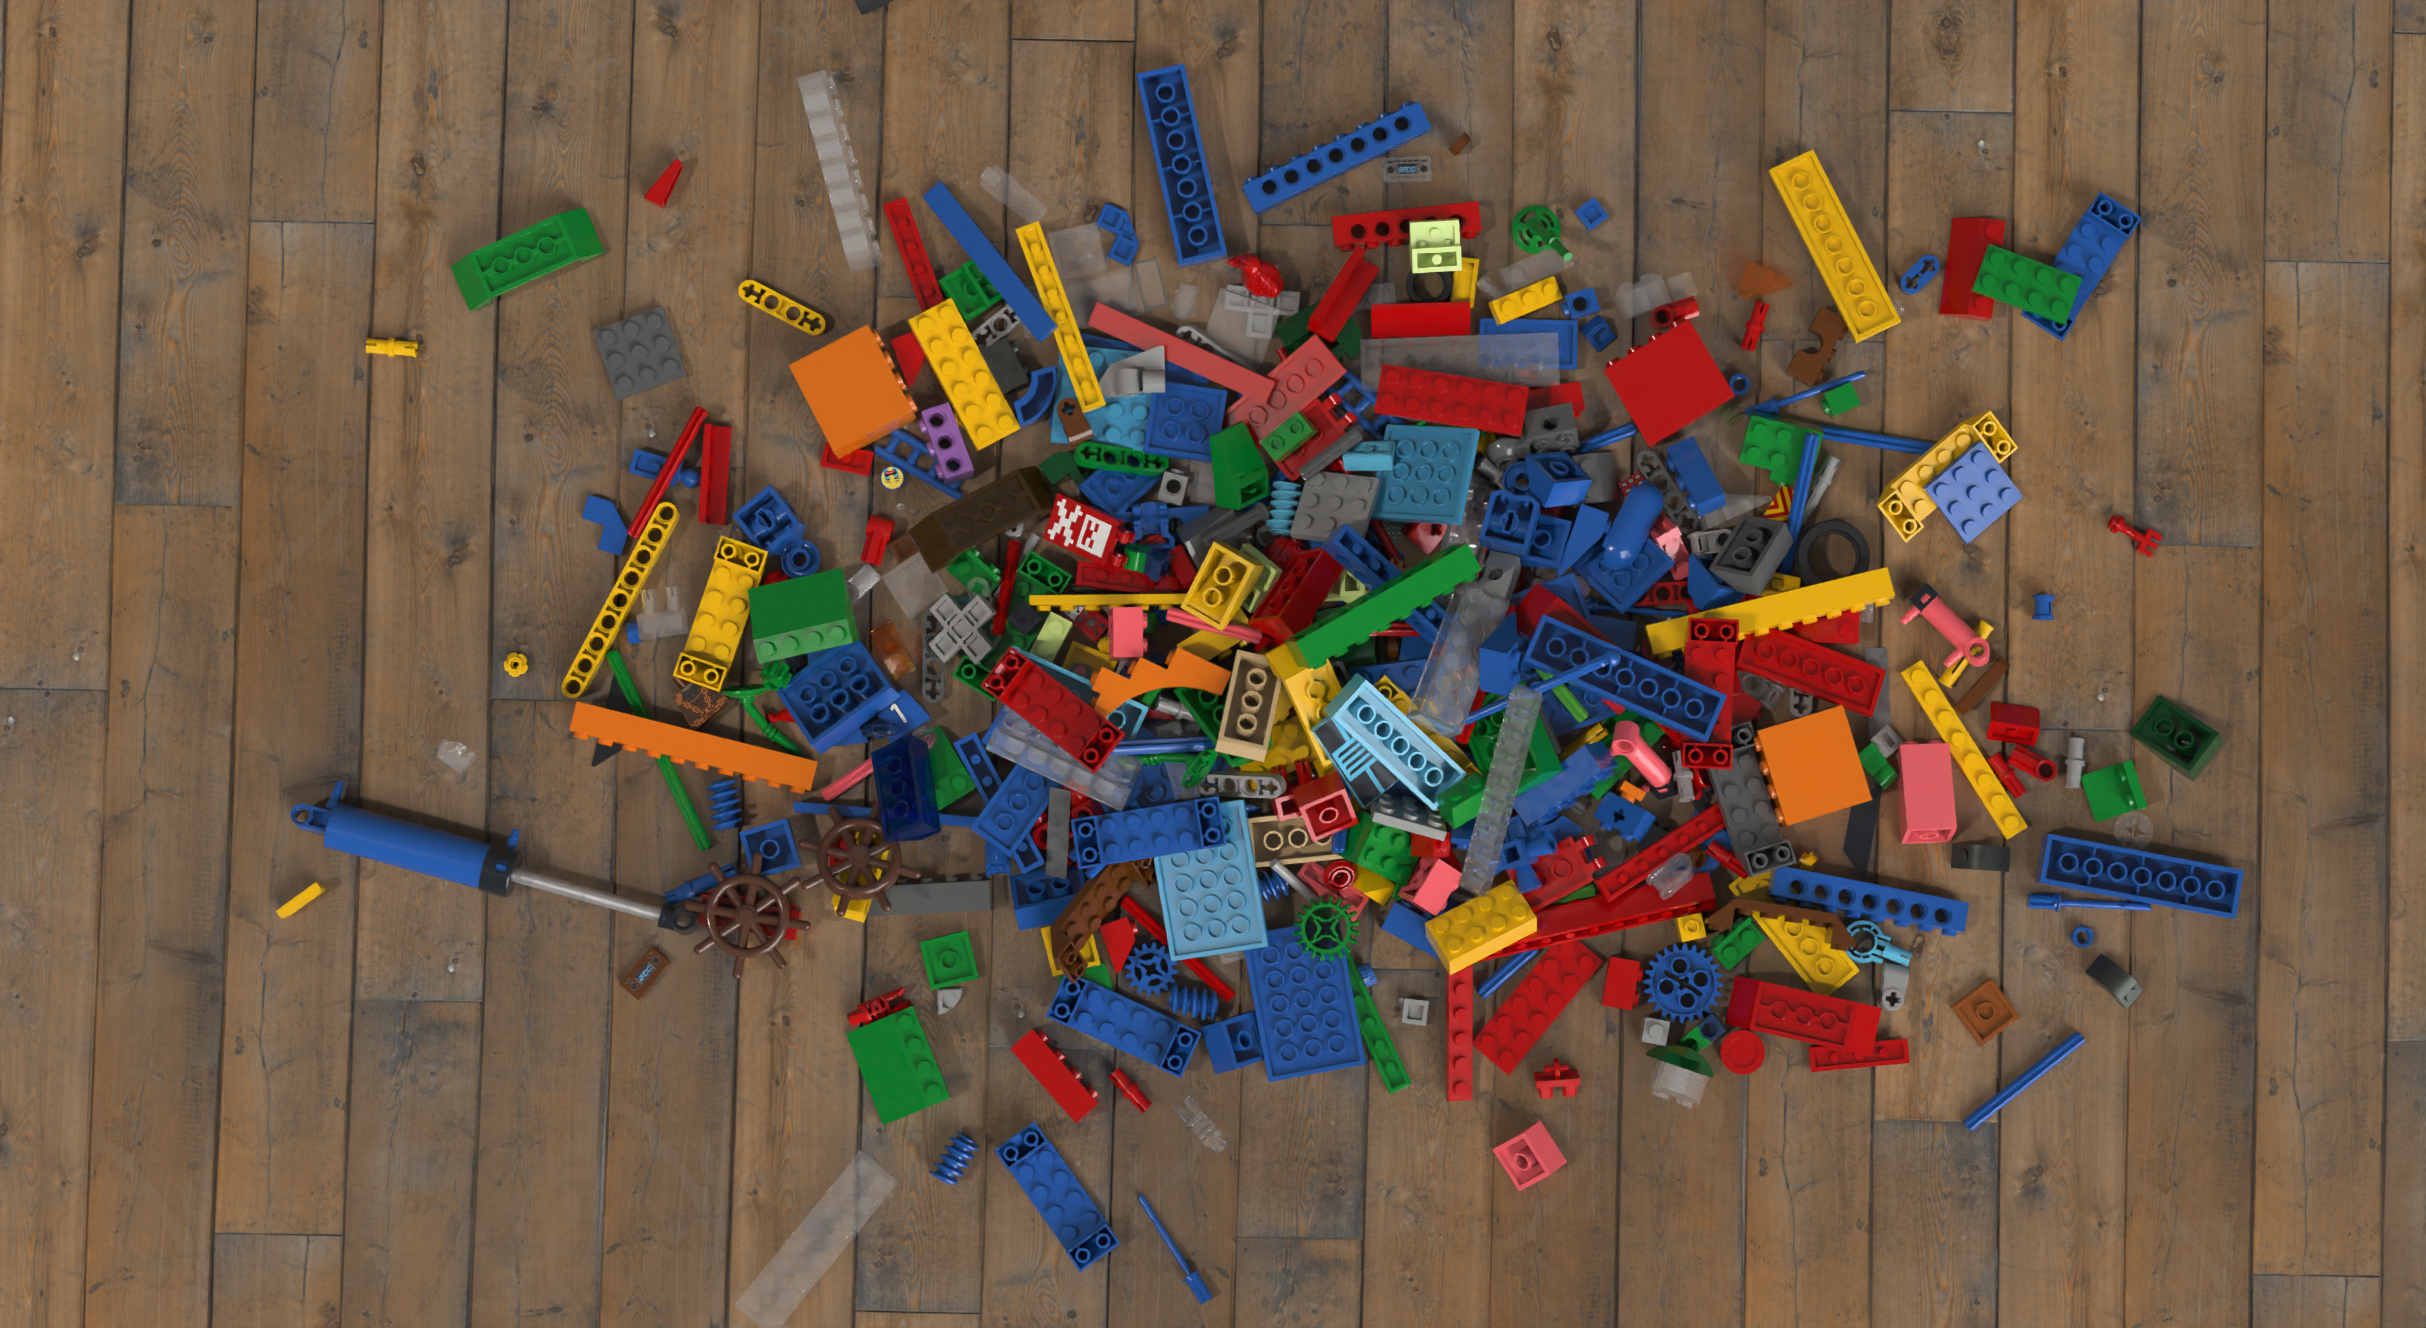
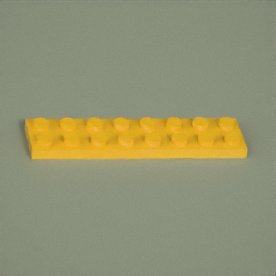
[1768,149,1901,343]

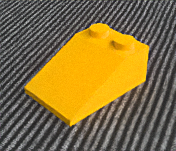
[1181,542,1265,631]

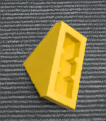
[1351,863,1395,907]

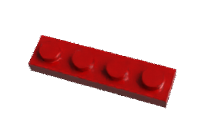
[1808,1038,1910,1072]

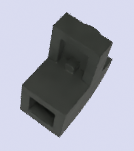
[1951,844,2011,872]
[2085,953,2143,1009]

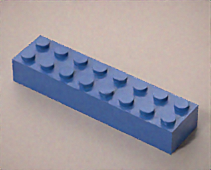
[1136,63,1227,269]
[1521,614,1727,743]
[2035,834,2244,919]

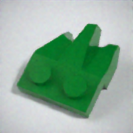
[938,259,1003,323]

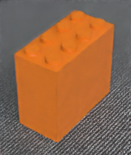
[789,324,918,459]
[1753,705,1872,827]

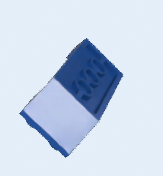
[2020,191,2142,341]
[1071,796,1227,869]
[1046,975,1202,1078]
[994,1121,1121,1272]

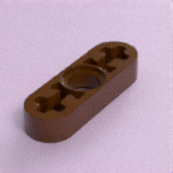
[1953,656,2011,717]

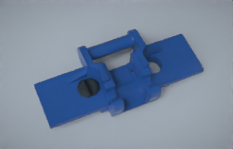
[1116,501,1209,553]

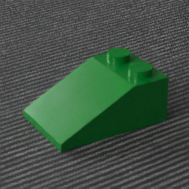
[900,725,977,814]

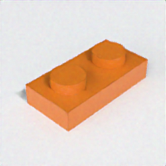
[1616,780,1646,803]

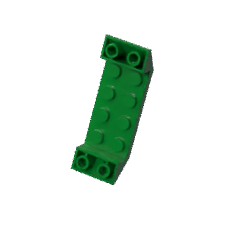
[450,207,605,312]
[952,550,1072,701]

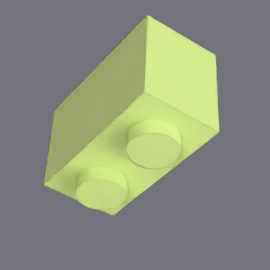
[1029,612,1074,663]

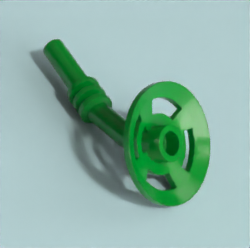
[1511,205,1572,261]
[721,684,803,757]
[1118,747,1218,789]

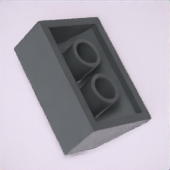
[1709,514,1793,596]

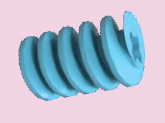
[1266,481,1302,535]

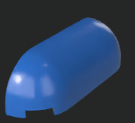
[1600,480,1663,570]

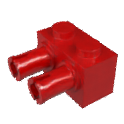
[1270,758,1317,822]

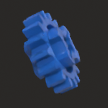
[1124,943,1178,996]

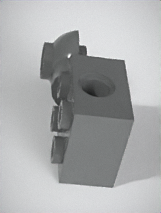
[1484,403,1580,470]

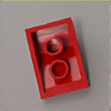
[1781,609,1860,645]

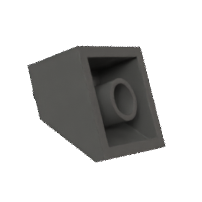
[1571,452,1621,508]

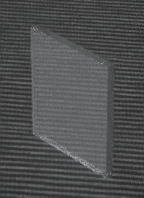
[1201,287,1281,373]

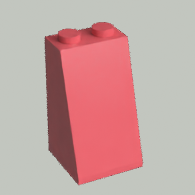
[1897,740,1957,844]

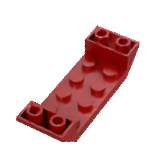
[1516,583,1625,716]
[1680,617,1739,770]
[980,646,1125,774]
[1725,976,1882,1056]

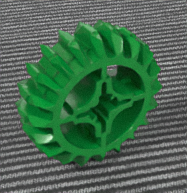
[1293,895,1360,962]

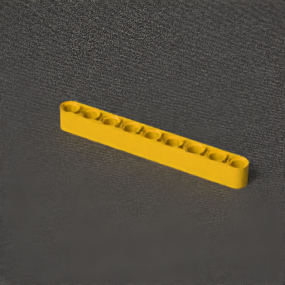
[562,502,680,699]

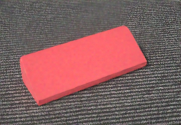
[1296,862,1369,922]

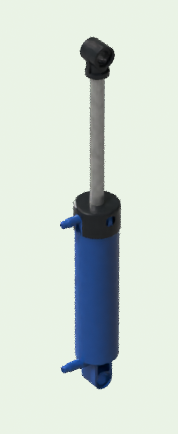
[290,781,697,935]

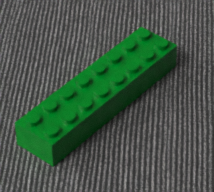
[1284,543,1482,670]

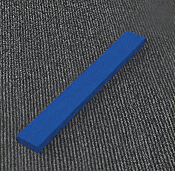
[923,181,1059,343]
[793,802,978,827]

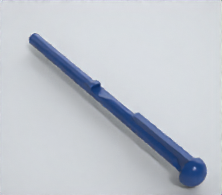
[1439,648,1620,735]

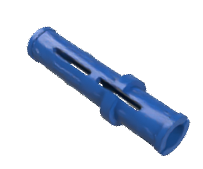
[664,862,738,905]

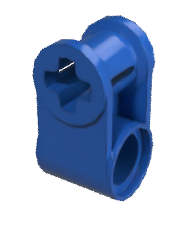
[984,842,1011,877]

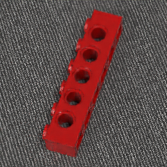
[1331,201,1482,252]

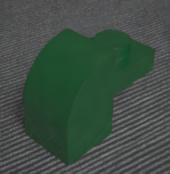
[1331,316,1362,363]
[1038,452,1089,495]

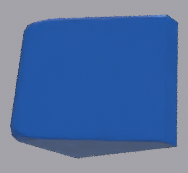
[1579,315,1617,353]

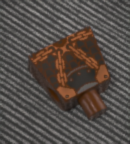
[672,677,732,732]

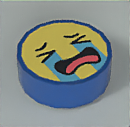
[880,466,905,490]

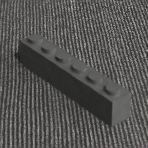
[842,876,992,918]

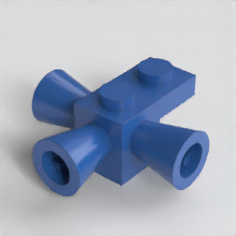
[1481,815,1558,893]

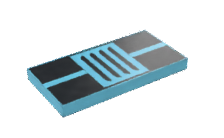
[1310,715,1398,808]

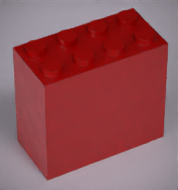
[1603,318,1735,449]

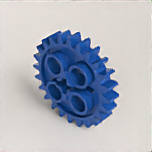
[1642,943,1724,1023]

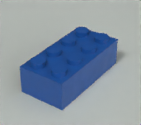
[1510,741,1619,827]

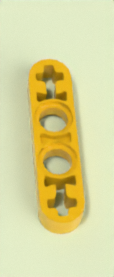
[738,280,827,336]

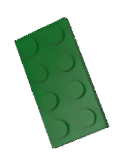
[1971,244,2082,325]

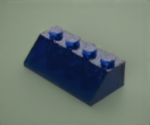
[871,734,941,842]

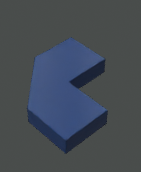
[1095,202,1140,268]
[582,495,629,556]

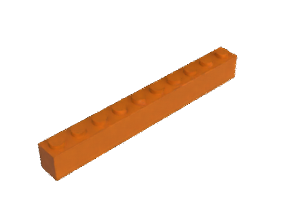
[569,701,818,795]

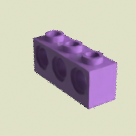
[918,402,974,485]

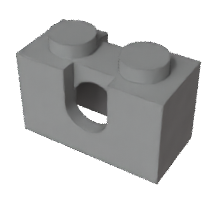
[1474,550,1521,609]

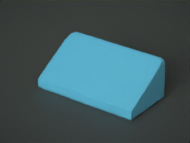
[1342,441,1395,471]

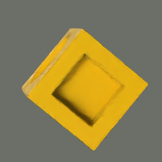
[1674,913,1707,942]

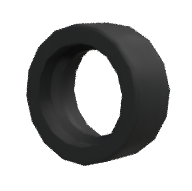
[1406,270,1452,303]

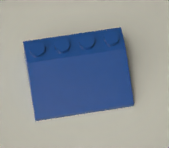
[776,639,901,754]

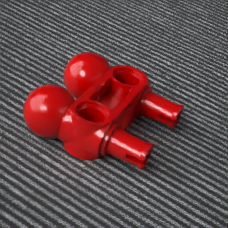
[1032,777,1104,867]

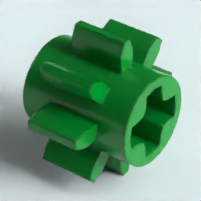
[760,660,792,691]

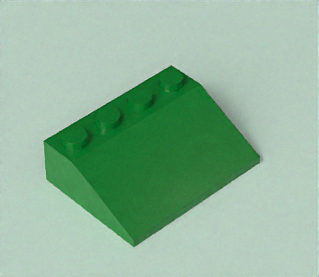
[748,568,860,664]
[1457,681,1563,806]
[846,1005,952,1125]

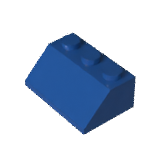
[1009,862,1086,931]

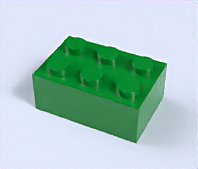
[1738,409,1824,477]
[1338,810,1419,887]

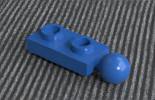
[628,449,701,488]

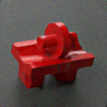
[1533,1057,1580,1099]

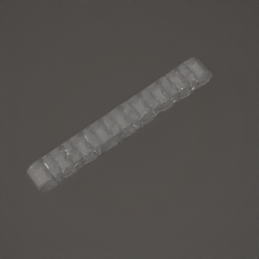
[1460,683,1542,897]

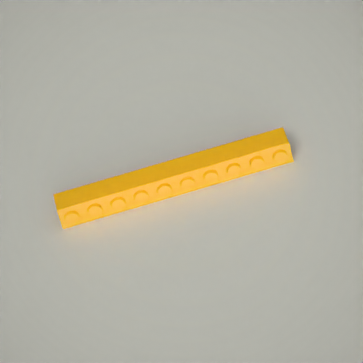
[1644,567,1895,660]

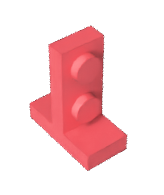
[1649,514,1690,582]

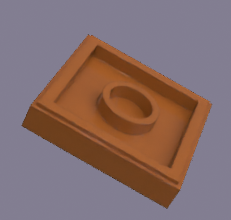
[1950,977,2020,1047]

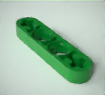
[1073,442,1169,477]

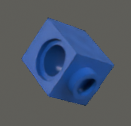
[1561,287,1600,320]

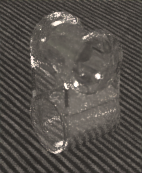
[1739,673,1787,712]
[1646,853,1694,900]

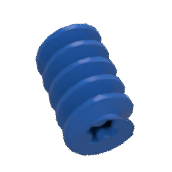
[707,778,743,831]
[1258,869,1289,903]
[1166,983,1220,1023]
[929,1130,980,1185]

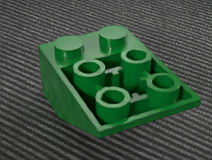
[1210,421,1270,510]

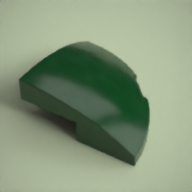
[1646,1045,1714,1078]

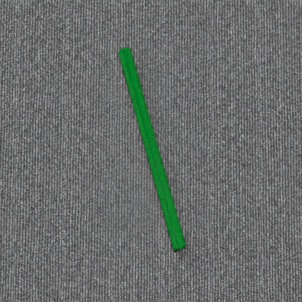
[606,649,712,851]

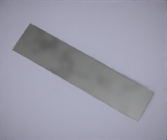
[1865,647,1891,742]
[1045,787,1071,879]

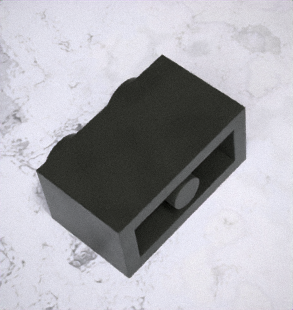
[980,337,1031,397]

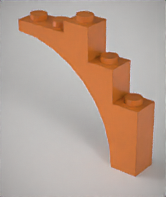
[1089,647,1232,718]

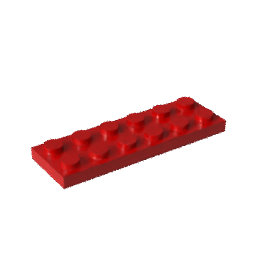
[1222,334,1348,449]
[1374,364,1529,437]
[1734,628,1886,718]
[1472,940,1603,1075]

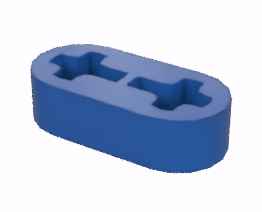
[1899,255,1940,295]

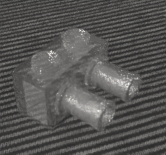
[636,586,691,641]

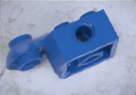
[1479,461,1541,558]
[732,485,820,579]

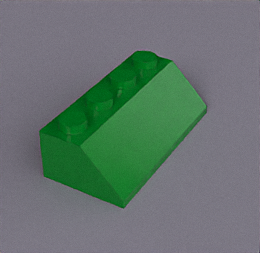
[1174,663,1273,768]
[1589,709,1665,801]

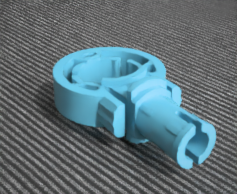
[1844,920,1913,967]

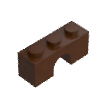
[1784,306,1848,387]

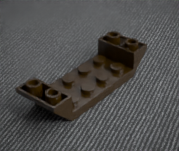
[908,466,1055,574]

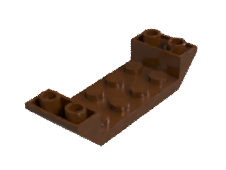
[1050,857,1157,984]
[1703,898,1856,951]

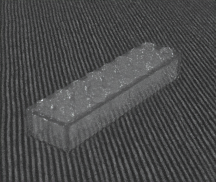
[796,70,883,273]
[1360,332,1560,393]
[734,1149,901,1328]

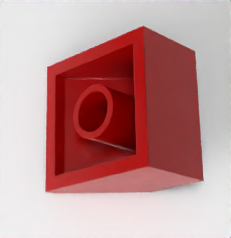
[1291,771,1359,842]

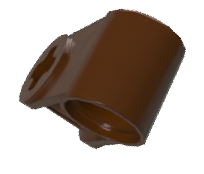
[1057,398,1094,447]

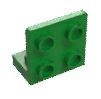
[946,548,1002,599]
[2081,760,2148,822]
[1708,916,1765,971]

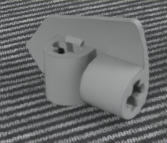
[1098,345,1165,398]

